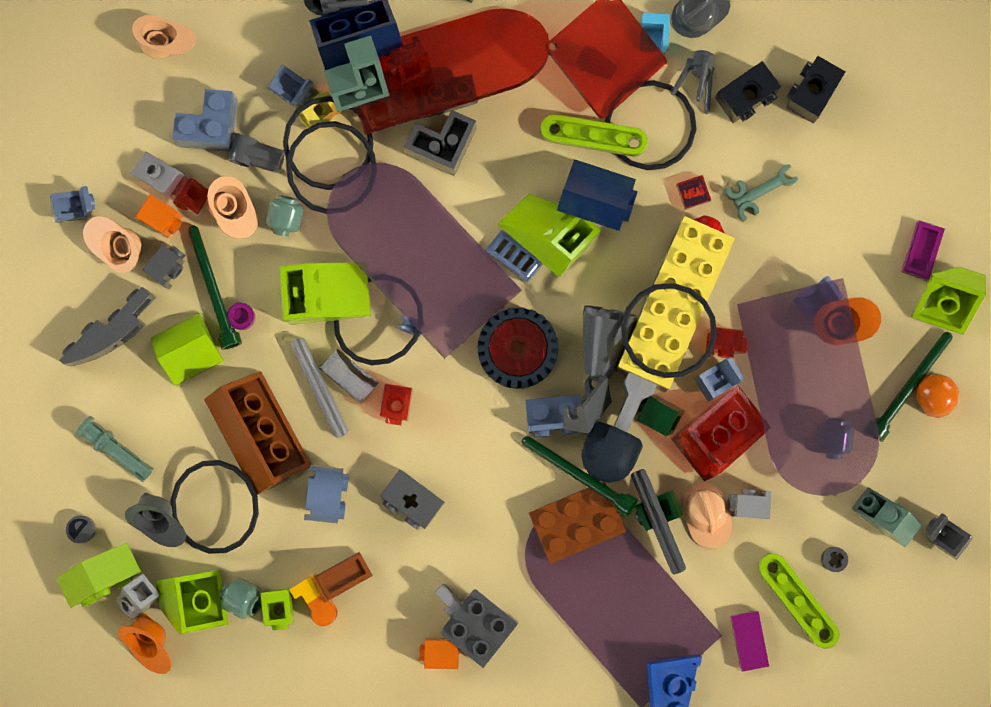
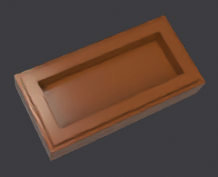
[311,552,373,603]

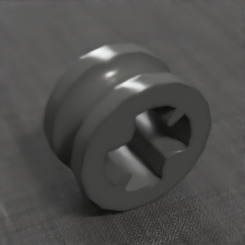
[821,547,848,572]

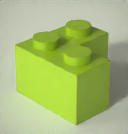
[56,543,141,608]

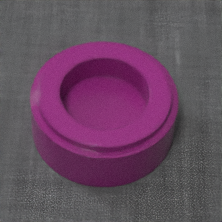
[227,303,255,330]

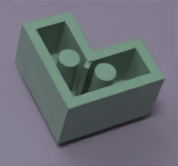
[324,36,389,112]

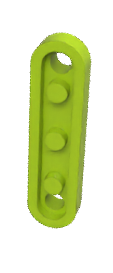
[541,114,648,157]
[758,553,840,649]

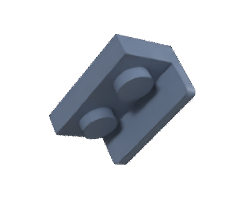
[525,394,580,437]

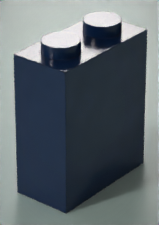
[557,159,638,231]

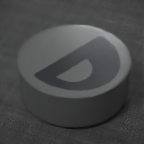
[66,516,96,543]

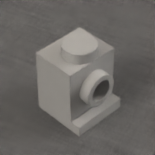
[728,489,771,519]
[116,574,160,620]

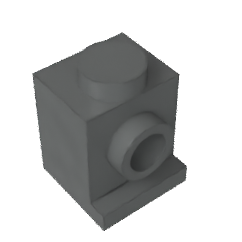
[142,244,186,290]

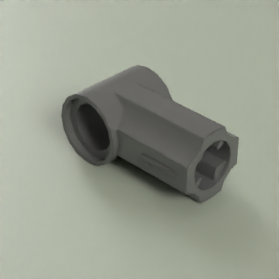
[227,133,285,174]

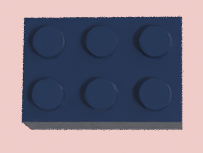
[309,0,404,70]

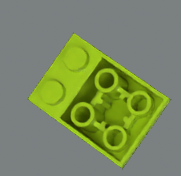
[497,193,601,278]
[279,262,371,325]

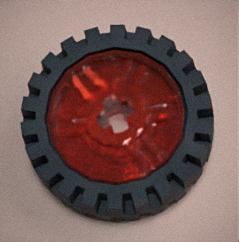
[478,307,558,389]

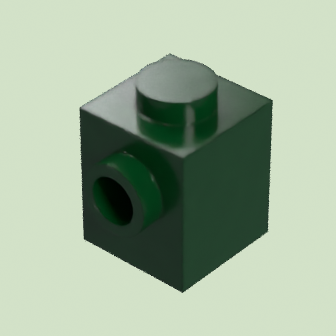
[637,395,685,436]

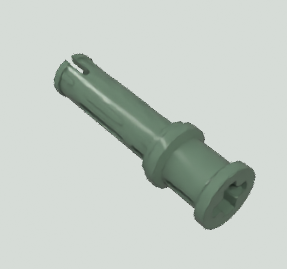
[75,416,154,482]

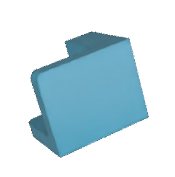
[639,13,670,53]

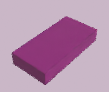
[901,220,945,281]
[730,611,769,672]

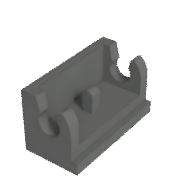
[563,376,612,433]

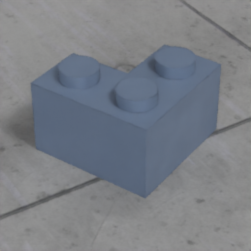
[172,89,238,152]

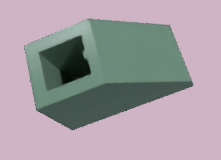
[852,487,922,547]

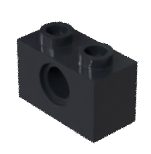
[786,56,846,124]
[715,61,781,123]

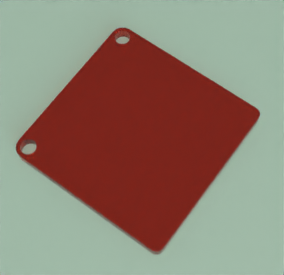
[545,0,667,119]

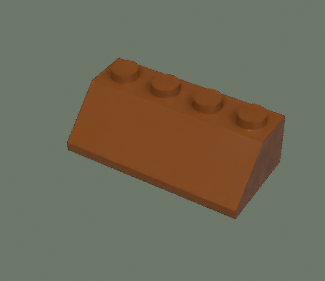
[204,371,311,495]

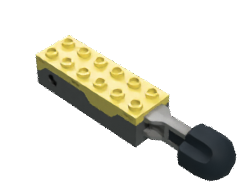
[581,215,735,483]

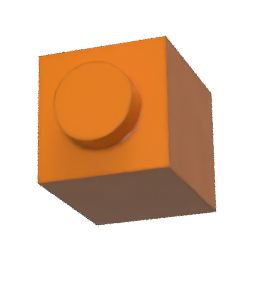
[135,194,183,238]
[419,638,459,669]

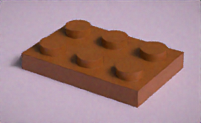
[529,482,626,564]

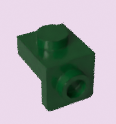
[635,490,683,531]

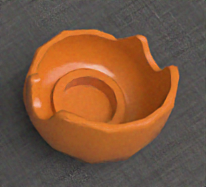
[916,373,959,418]

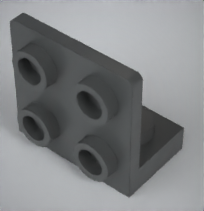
[441,589,518,668]

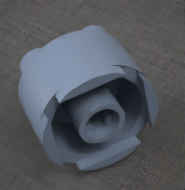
[304,465,349,523]

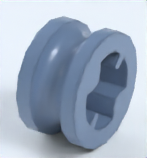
[397,315,425,337]

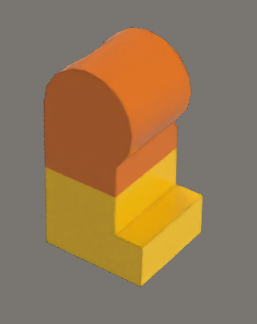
[289,574,338,626]

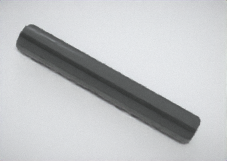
[631,469,686,575]

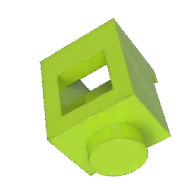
[260,588,295,631]

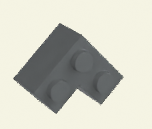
[404,110,477,176]

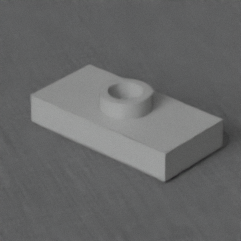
[131,151,184,197]
[435,584,462,618]

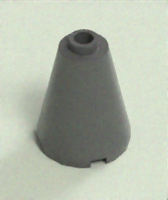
[583,305,637,382]

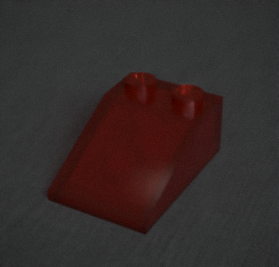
[670,385,772,482]

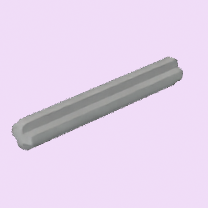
[291,337,349,438]

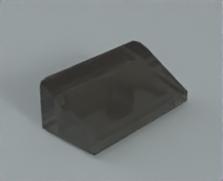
[319,349,379,404]

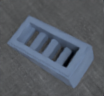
[485,230,543,284]

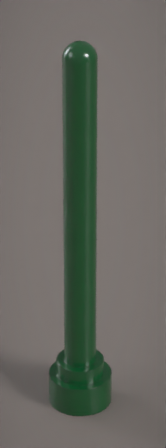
[188,225,242,350]
[865,332,953,442]
[522,436,638,518]

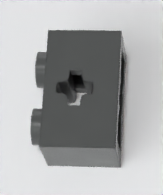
[380,469,445,530]

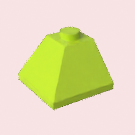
[912,267,986,335]
[156,570,228,634]

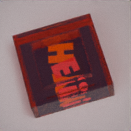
[676,175,711,210]

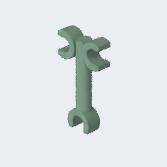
[724,164,798,222]

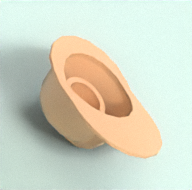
[132,15,196,59]
[207,176,258,239]
[83,216,143,273]
[683,483,732,549]

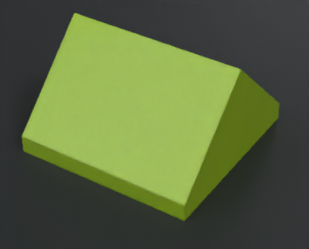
[151,313,224,386]

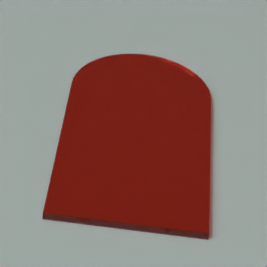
[356,9,550,135]

